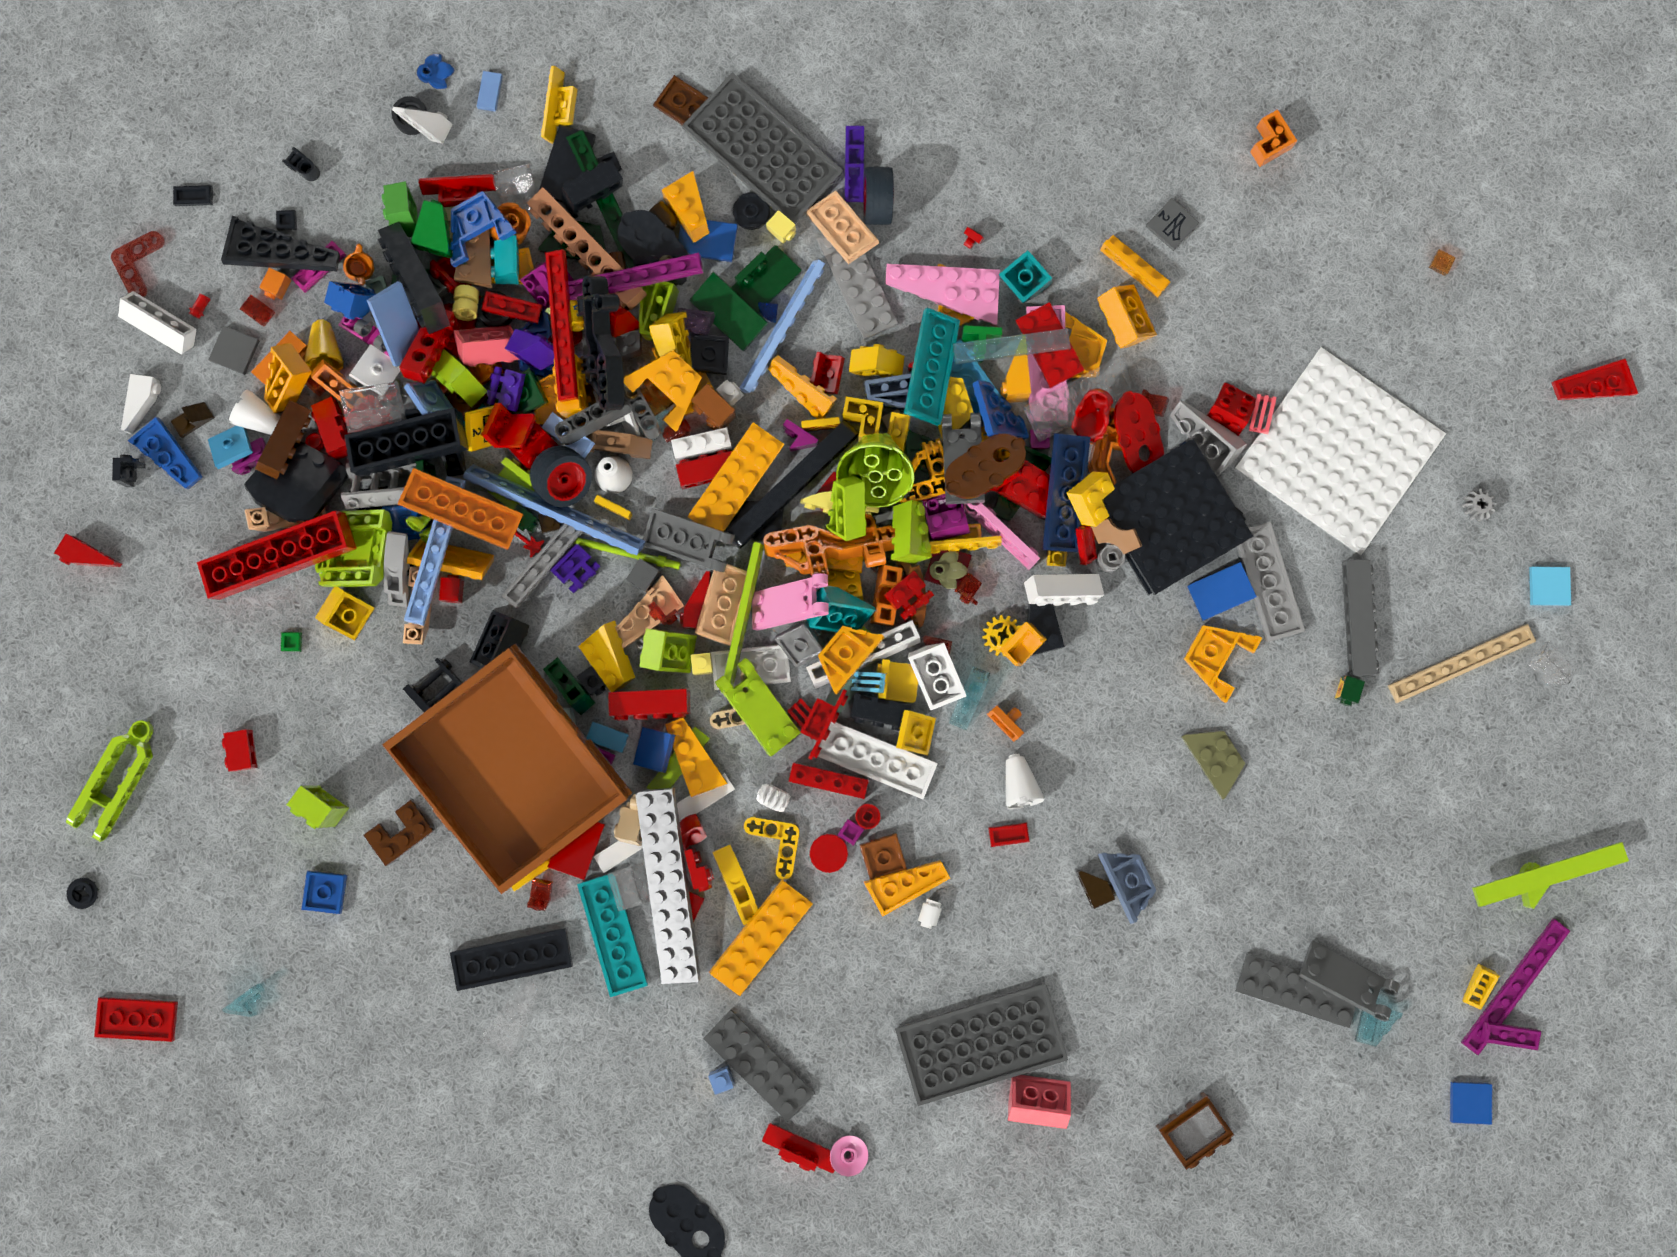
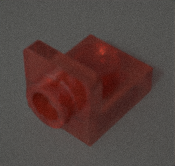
[240,294,275,327]
[955,573,982,605]

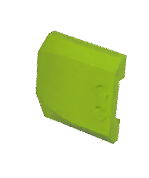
[315,509,392,587]

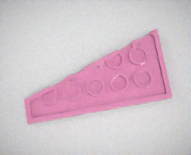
[886,264,1000,327]

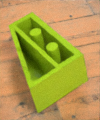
[825,476,867,541]

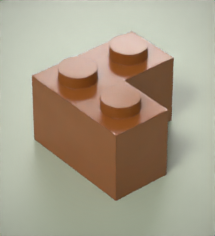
[691,384,736,430]

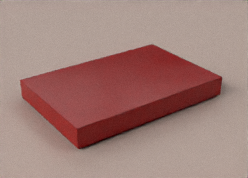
[547,822,605,880]

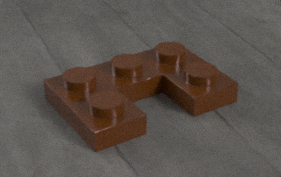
[363,800,434,866]

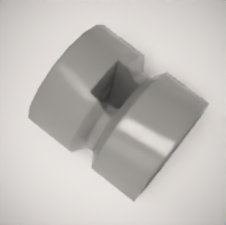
[1096,545,1125,572]

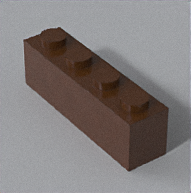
[255,400,312,479]

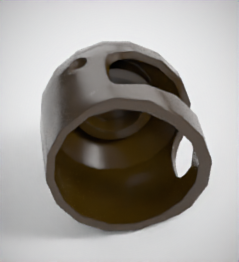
[649,201,677,230]

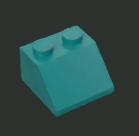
[491,235,519,284]
[999,250,1052,303]

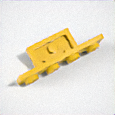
[541,66,578,144]
[929,523,1002,554]

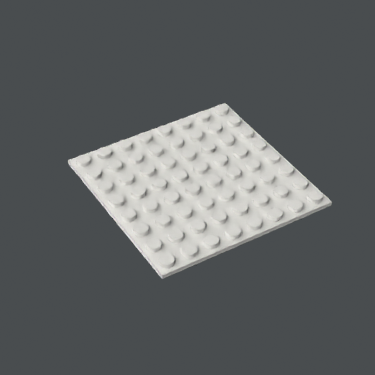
[1235,347,1446,556]

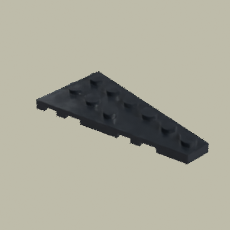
[221,215,340,272]

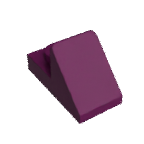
[783,419,819,452]

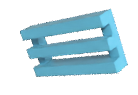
[851,672,886,693]

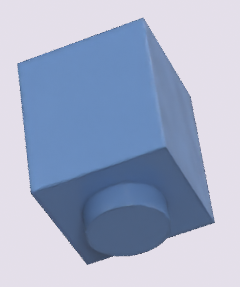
[708,1066,735,1095]

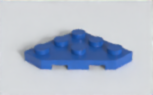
[972,380,1029,440]

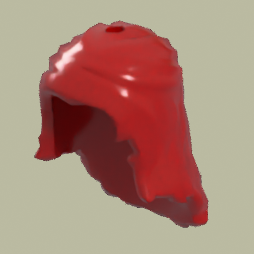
[1072,388,1113,443]

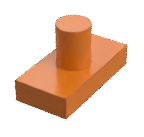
[987,705,1024,742]

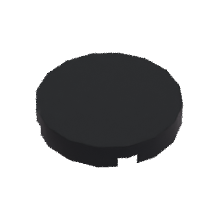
[733,192,770,230]

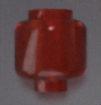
[662,418,691,443]

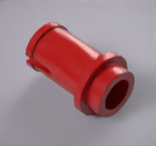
[189,293,211,319]

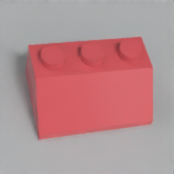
[453,325,520,367]
[1008,1075,1071,1129]

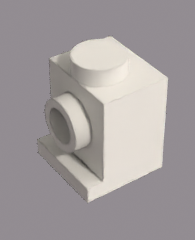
[716,380,744,406]

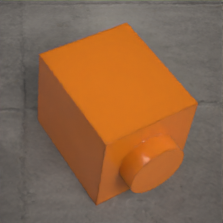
[259,268,292,300]

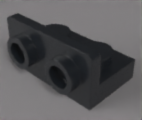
[112,455,145,487]

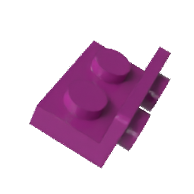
[231,437,266,475]

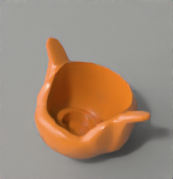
[343,244,374,286]

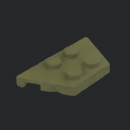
[1181,731,1245,799]

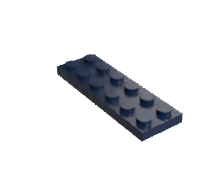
[1042,433,1091,552]

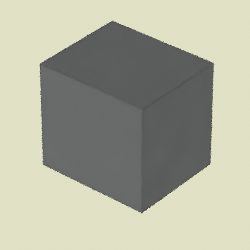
[626,558,661,593]

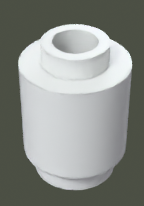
[918,899,942,929]

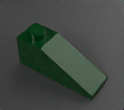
[543,657,595,715]

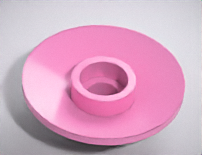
[830,1135,868,1177]

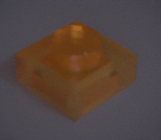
[1428,249,1456,276]

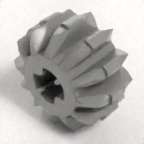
[1461,489,1497,522]

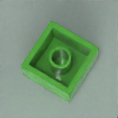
[381,181,418,237]

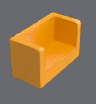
[999,622,1047,667]

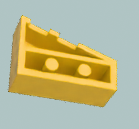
[649,311,692,367]

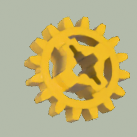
[982,615,1021,657]

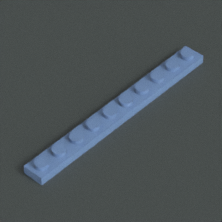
[463,464,645,555]

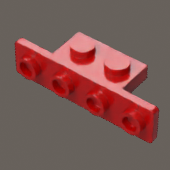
[418,174,497,207]
[800,689,849,760]
[762,1123,835,1173]

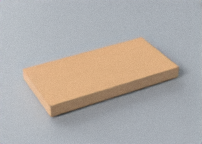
[806,190,879,265]
[695,564,747,646]

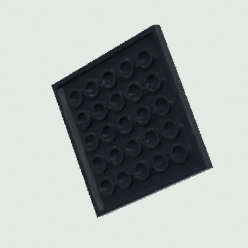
[1102,439,1254,595]

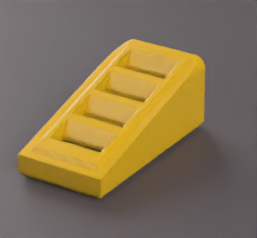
[1462,964,1500,1010]

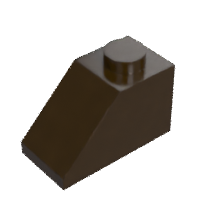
[1076,870,1116,909]

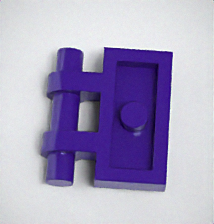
[487,366,526,411]
[550,544,601,593]

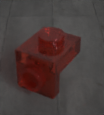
[1142,389,1169,417]
[648,601,679,626]
[527,878,553,911]

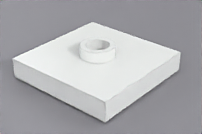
[349,344,401,397]

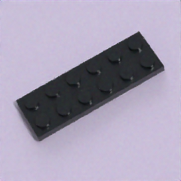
[450,928,573,991]

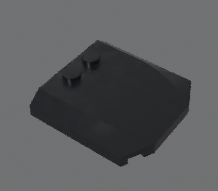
[244,442,348,523]

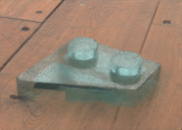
[1354,1010,1403,1047]

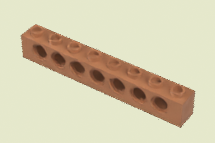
[527,188,647,310]

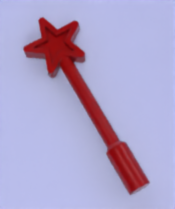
[515,530,544,558]

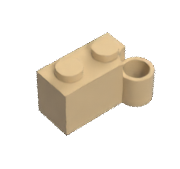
[614,794,642,846]

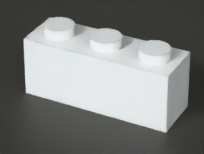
[671,428,732,462]

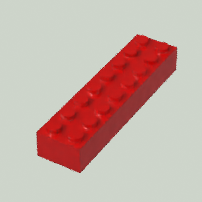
[197,510,357,600]

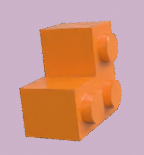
[1250,109,1297,167]

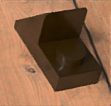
[171,402,215,438]

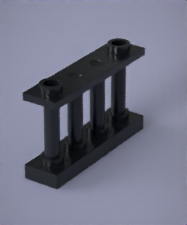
[403,658,463,712]

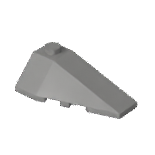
[1170,400,1247,477]

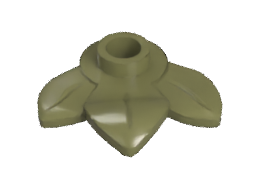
[930,551,968,589]

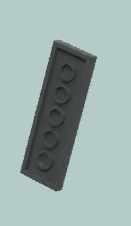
[1235,953,1356,1028]
[703,1010,815,1122]

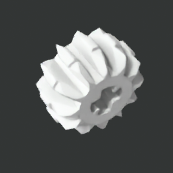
[756,783,791,812]

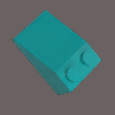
[806,586,876,632]

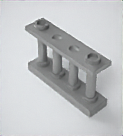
[341,463,416,509]

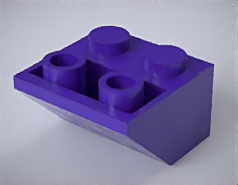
[505,329,554,370]

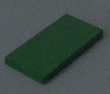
[689,272,769,351]

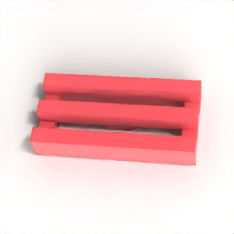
[1249,394,1277,434]

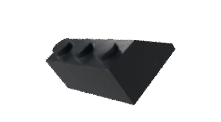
[469,610,530,668]

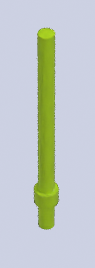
[574,537,681,570]

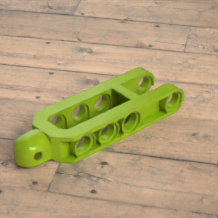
[66,720,154,842]

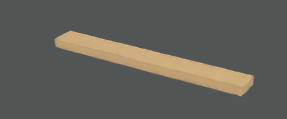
[1388,624,1536,703]

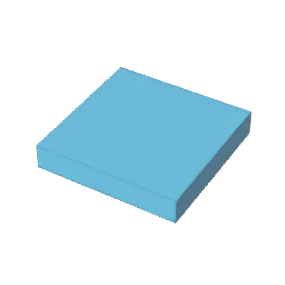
[1529,567,1571,606]

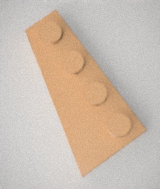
[616,575,685,649]

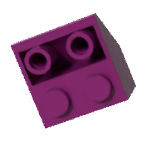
[520,260,574,310]
[922,494,970,541]

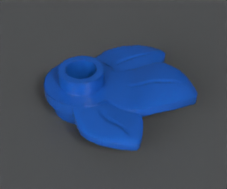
[417,54,454,89]

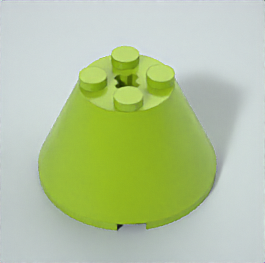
[836,433,914,508]

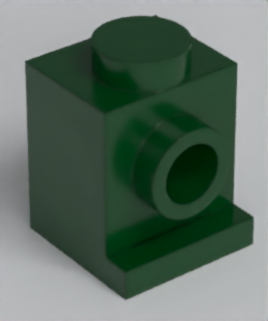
[514,504,539,533]

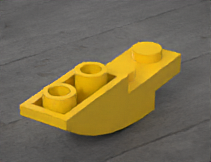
[712,844,758,925]

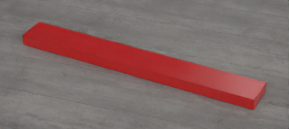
[545,249,579,402]

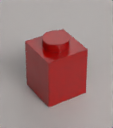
[439,574,464,603]

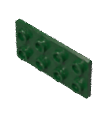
[731,245,801,313]

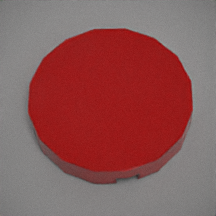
[809,834,848,873]

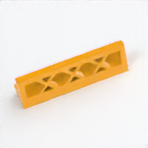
[1100,235,1170,298]

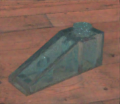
[949,666,990,730]

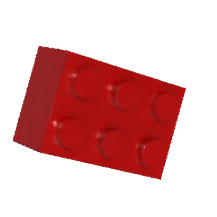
[996,460,1050,519]

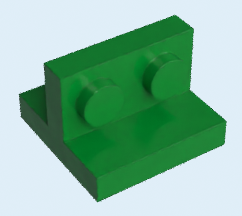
[961,325,1002,363]

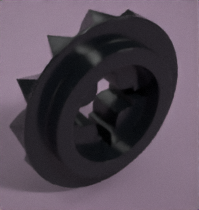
[66,878,99,909]

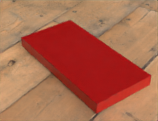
[94,997,178,1042]

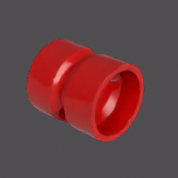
[855,804,881,829]

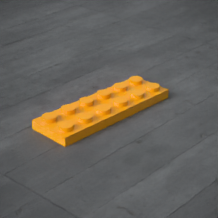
[687,422,785,531]
[709,879,813,996]

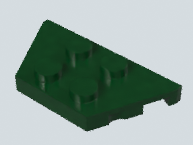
[538,220,606,265]
[906,429,945,499]

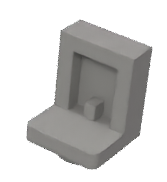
[874,503,898,527]

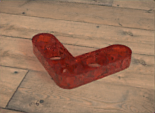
[111,231,165,297]

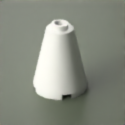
[229,389,281,435]
[595,456,633,494]
[1006,754,1044,809]

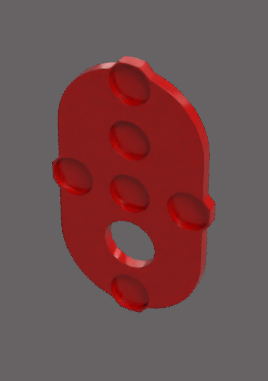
[1114,391,1164,473]

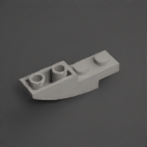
[384,531,410,607]

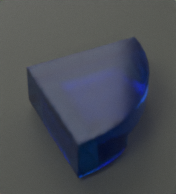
[758,302,778,323]

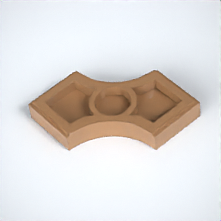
[1091,518,1142,554]

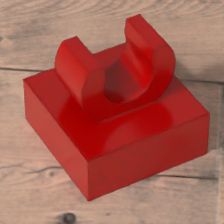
[963,227,985,249]

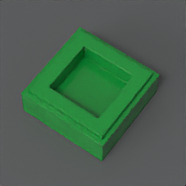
[280,632,302,652]

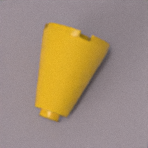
[304,319,344,371]

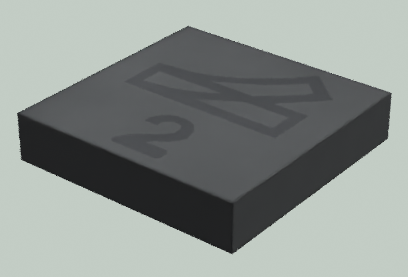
[1145,198,1199,251]

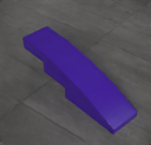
[845,126,864,202]

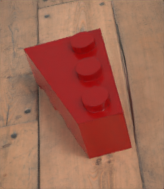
[311,396,351,460]

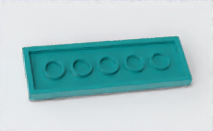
[904,307,960,426]
[577,873,648,998]

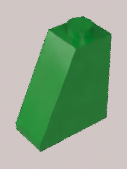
[411,200,453,258]

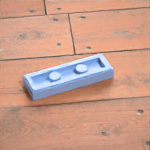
[542,412,595,459]

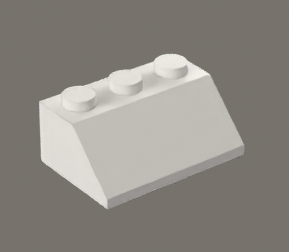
[908,643,967,710]

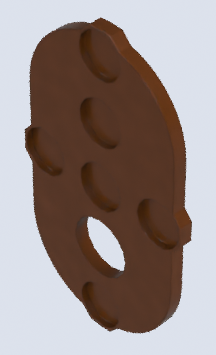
[945,434,1026,499]

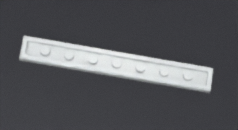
[594,773,735,873]

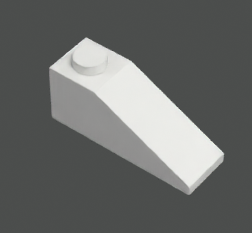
[392,107,453,144]
[121,374,161,434]

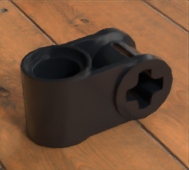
[282,147,320,181]

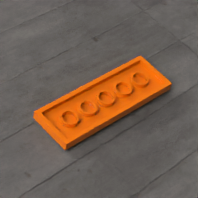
[398,468,523,550]

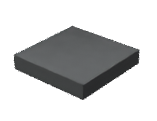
[208,326,260,375]

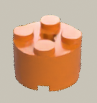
[490,203,531,245]

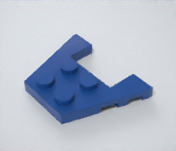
[450,191,517,268]

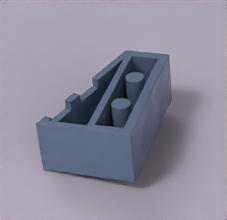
[864,374,911,410]

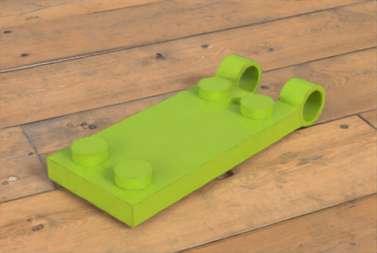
[715,658,800,757]

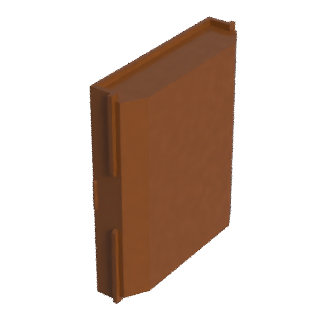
[382,643,633,894]

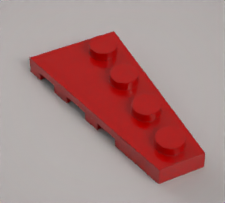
[1551,358,1639,400]

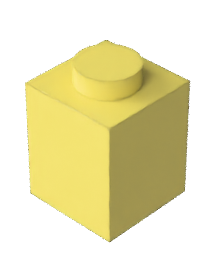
[766,210,796,244]
[691,653,713,675]

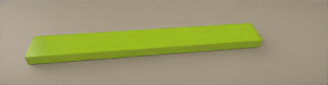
[721,542,764,693]
[1472,842,1629,907]

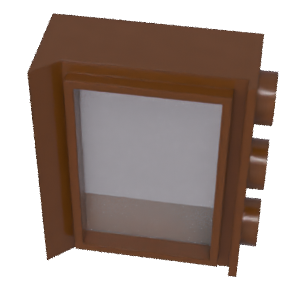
[1156,1092,1234,1170]

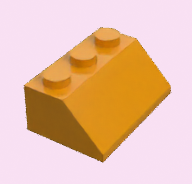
[1097,284,1157,349]

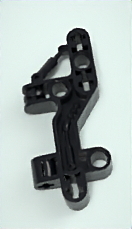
[577,276,625,410]

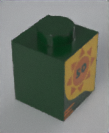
[1335,676,1365,707]

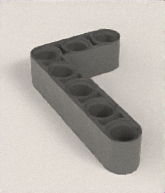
[555,387,661,445]

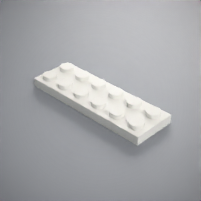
[818,722,938,799]

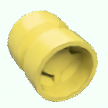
[452,285,479,321]

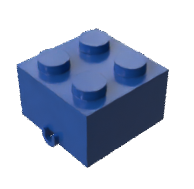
[324,281,376,320]

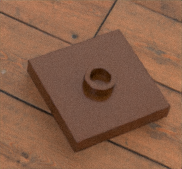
[859,833,907,880]

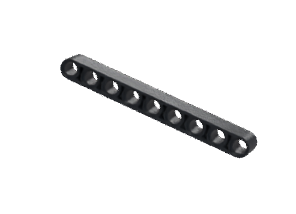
[728,420,859,549]

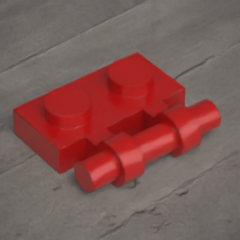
[884,570,934,620]

